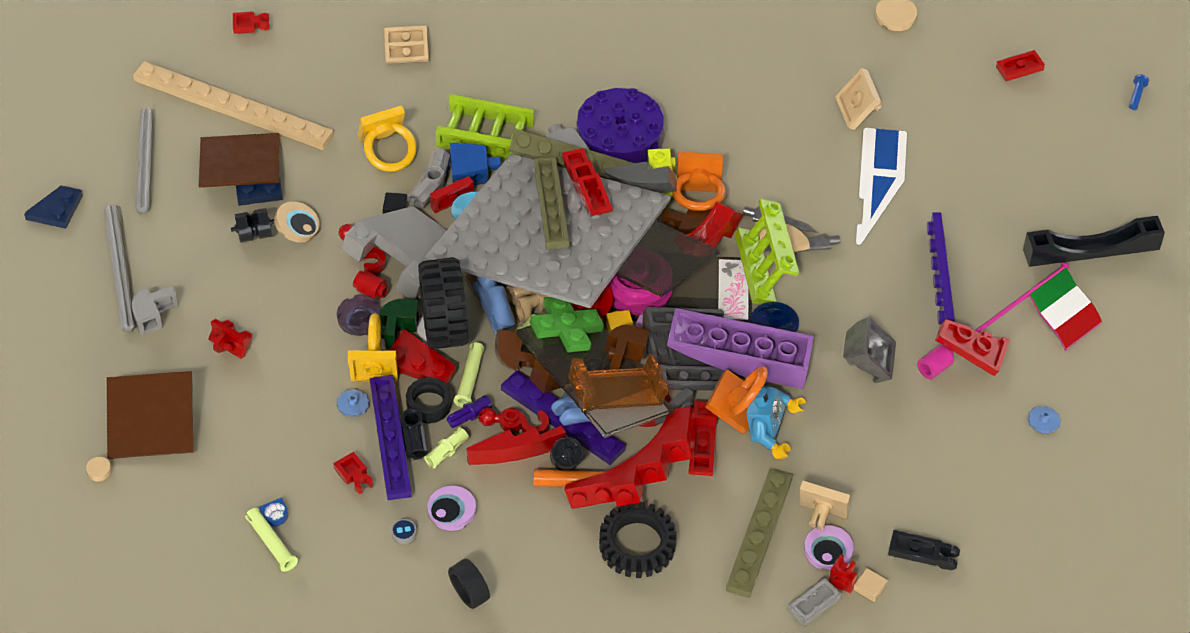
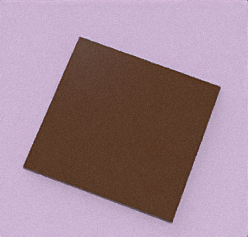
[198,133,279,188]
[107,371,194,459]

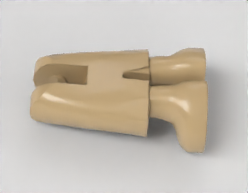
[506,285,549,323]

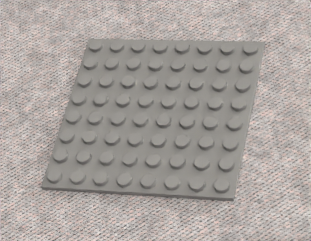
[425,154,671,308]

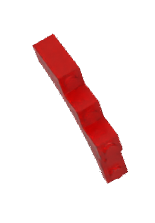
[564,406,697,509]

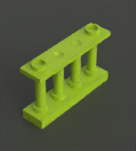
[436,94,534,160]
[734,199,799,307]

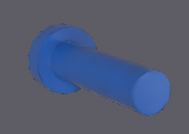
[1129,74,1149,110]

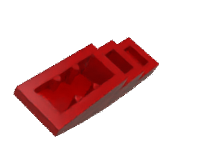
[562,148,613,217]
[466,425,566,465]

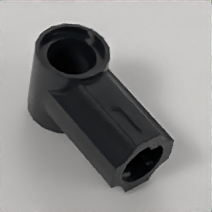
[401,408,428,460]

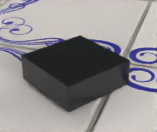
[382,192,408,214]

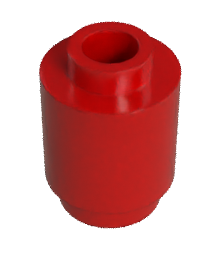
[353,271,389,300]

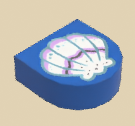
[259,498,288,526]

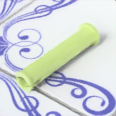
[453,342,484,408]
[245,508,298,572]

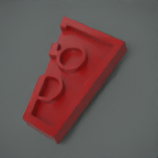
[935,319,1010,376]
[389,329,456,385]

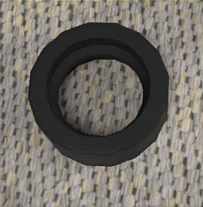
[406,377,451,424]
[448,559,490,609]

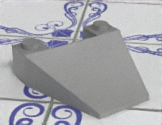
[341,206,447,300]

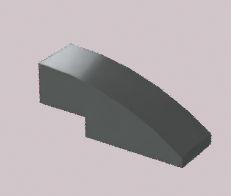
[605,162,676,193]

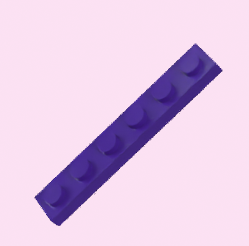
[927,212,955,325]
[501,370,626,466]
[370,375,412,501]

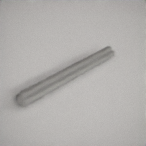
[136,108,152,213]

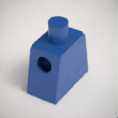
[450,143,501,186]

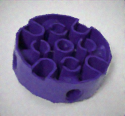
[577,88,664,163]

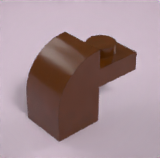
[660,208,712,236]
[604,325,650,373]
[495,329,543,370]

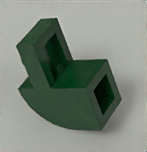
[378,299,419,349]

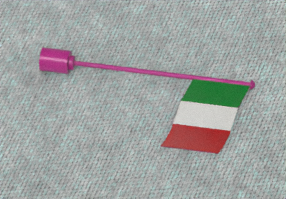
[917,262,1102,380]

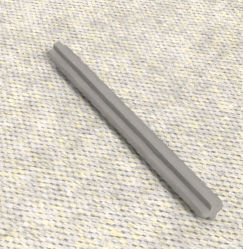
[104,205,135,332]

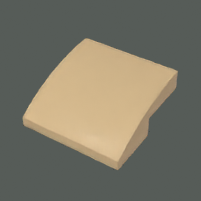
[384,26,429,64]

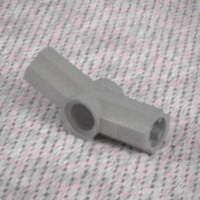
[407,149,451,209]

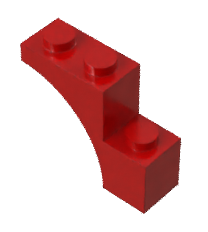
[674,202,743,260]

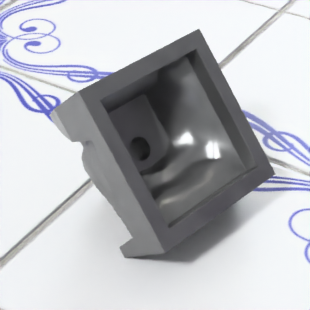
[843,317,896,383]

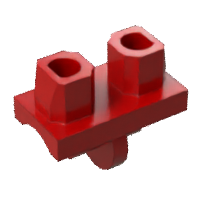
[208,318,252,359]

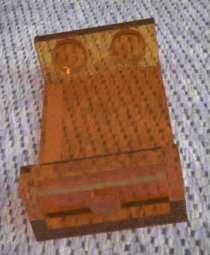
[568,354,669,410]

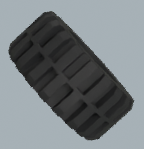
[418,257,469,349]

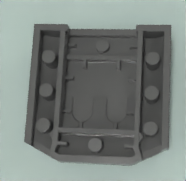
[642,307,743,390]

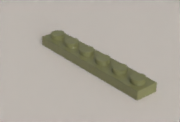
[509,129,635,180]
[533,157,569,250]
[726,469,793,598]

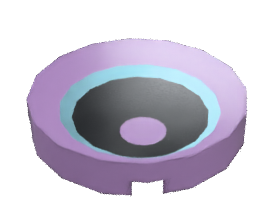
[427,485,476,531]
[804,525,854,571]

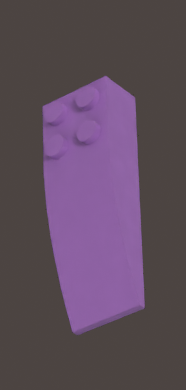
[667,308,814,389]

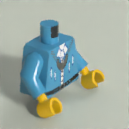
[747,386,806,460]

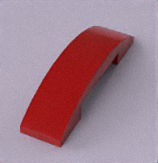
[688,400,717,476]

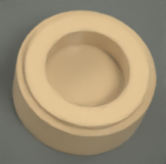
[86,457,111,481]

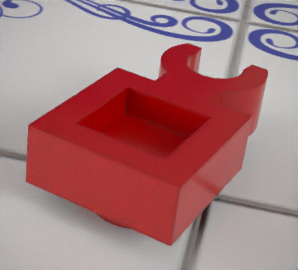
[233,12,270,34]
[333,452,373,494]
[829,555,858,594]

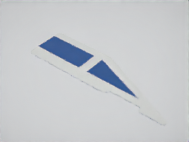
[856,128,907,245]

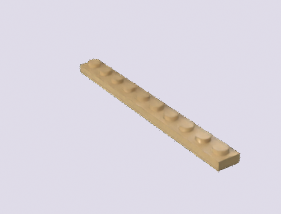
[133,61,334,150]

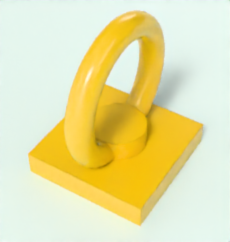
[358,105,417,172]
[348,313,398,382]

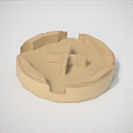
[875,0,917,31]

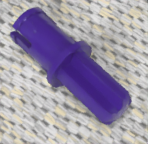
[447,395,492,428]

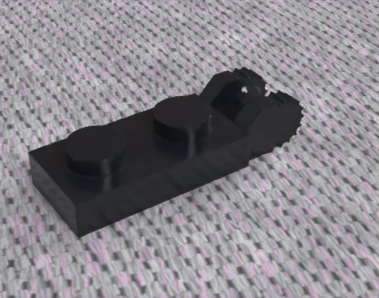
[888,530,960,571]

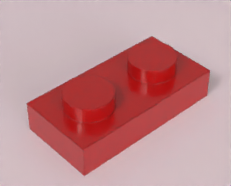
[996,50,1045,81]
[430,176,474,214]

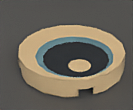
[274,201,319,242]

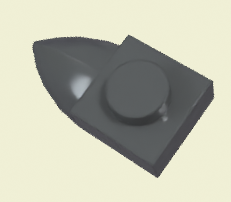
[655,387,694,424]

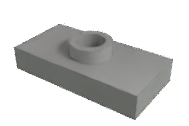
[788,578,842,626]

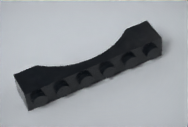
[1023,216,1165,267]

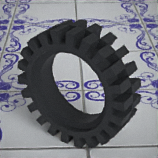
[599,502,676,578]

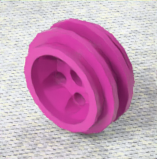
[608,249,673,316]

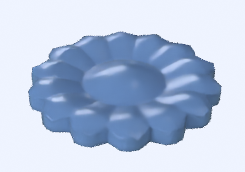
[337,389,369,417]
[1028,406,1061,434]

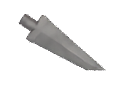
[743,206,818,233]
[764,233,841,253]

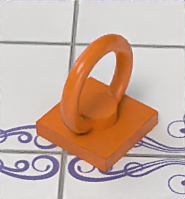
[672,152,726,211]
[705,366,768,434]

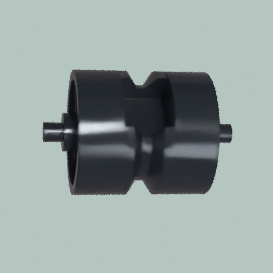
[230,208,274,243]
[550,437,583,470]

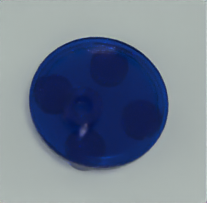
[750,302,799,332]

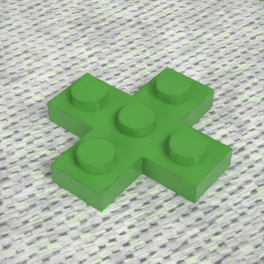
[529,297,604,353]

